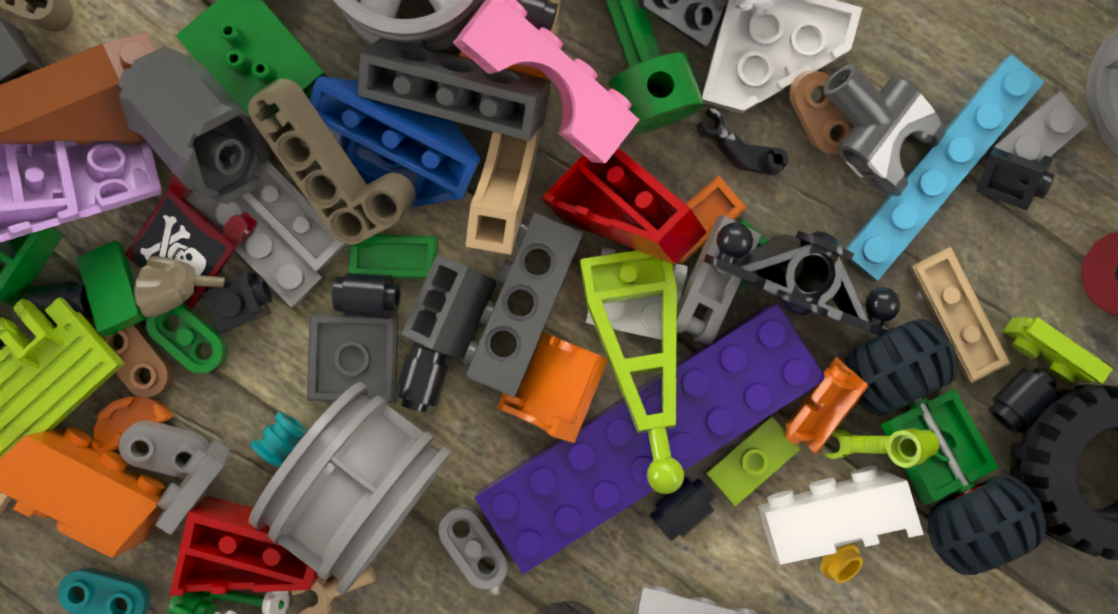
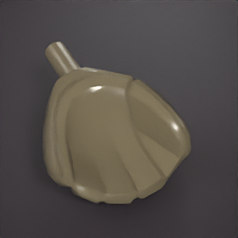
[134,256,225,317]

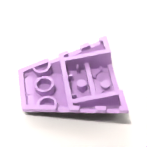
[0,141,161,242]

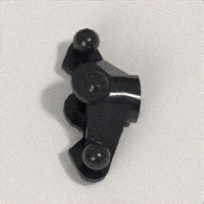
[703,222,901,337]

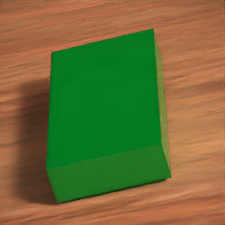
[348,234,438,280]
[76,240,146,337]

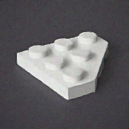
[701,0,862,114]

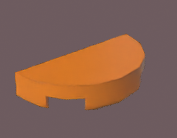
[90,395,175,455]

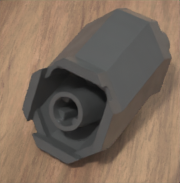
[119,47,269,204]

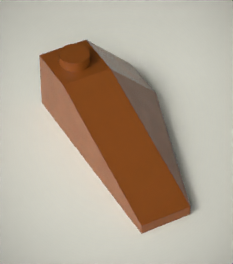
[0,32,155,145]

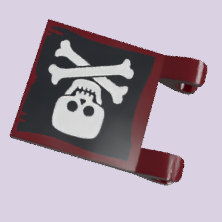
[125,174,257,309]

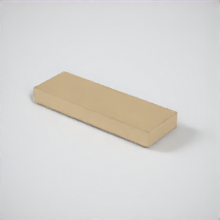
[908,247,1010,383]

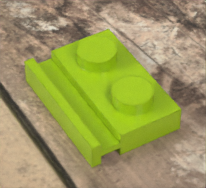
[1002,317,1113,384]

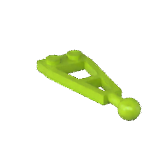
[580,250,684,494]

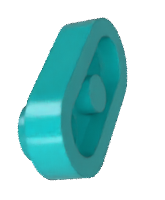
[58,567,150,614]

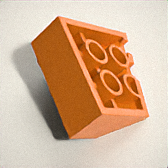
[0,426,165,558]

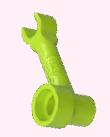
[824,428,939,468]

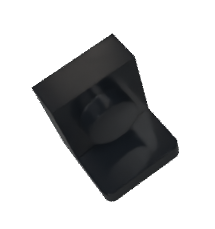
[976,148,1055,211]
[202,272,272,333]

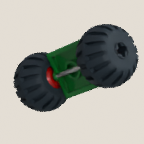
[845,319,1046,575]

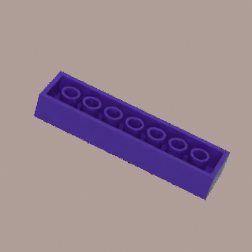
[474,303,825,574]

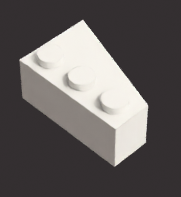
[757,466,924,565]

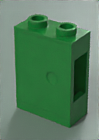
[176,0,328,125]

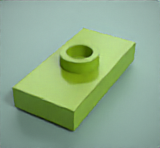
[705,415,801,507]

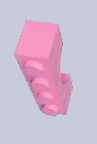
[453,0,640,163]

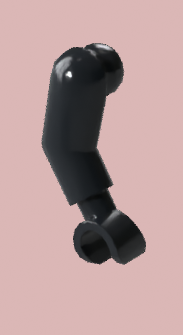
[697,108,789,175]

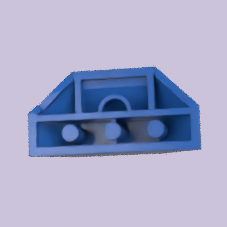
[309,76,481,207]

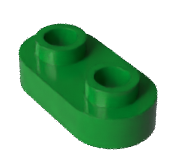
[146,303,228,373]

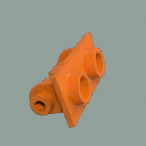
[784,357,869,454]

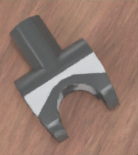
[823,64,945,196]

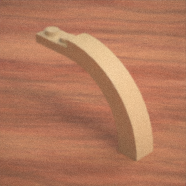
[465,0,561,255]

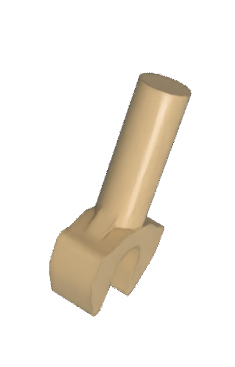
[291,565,376,614]

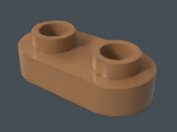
[789,70,853,154]
[100,323,173,398]

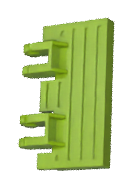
[0,297,125,458]

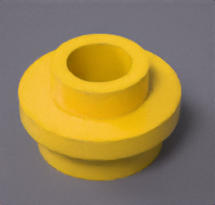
[820,543,863,583]

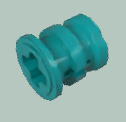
[250,410,309,468]

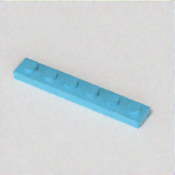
[845,54,1045,281]

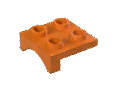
[497,332,609,443]

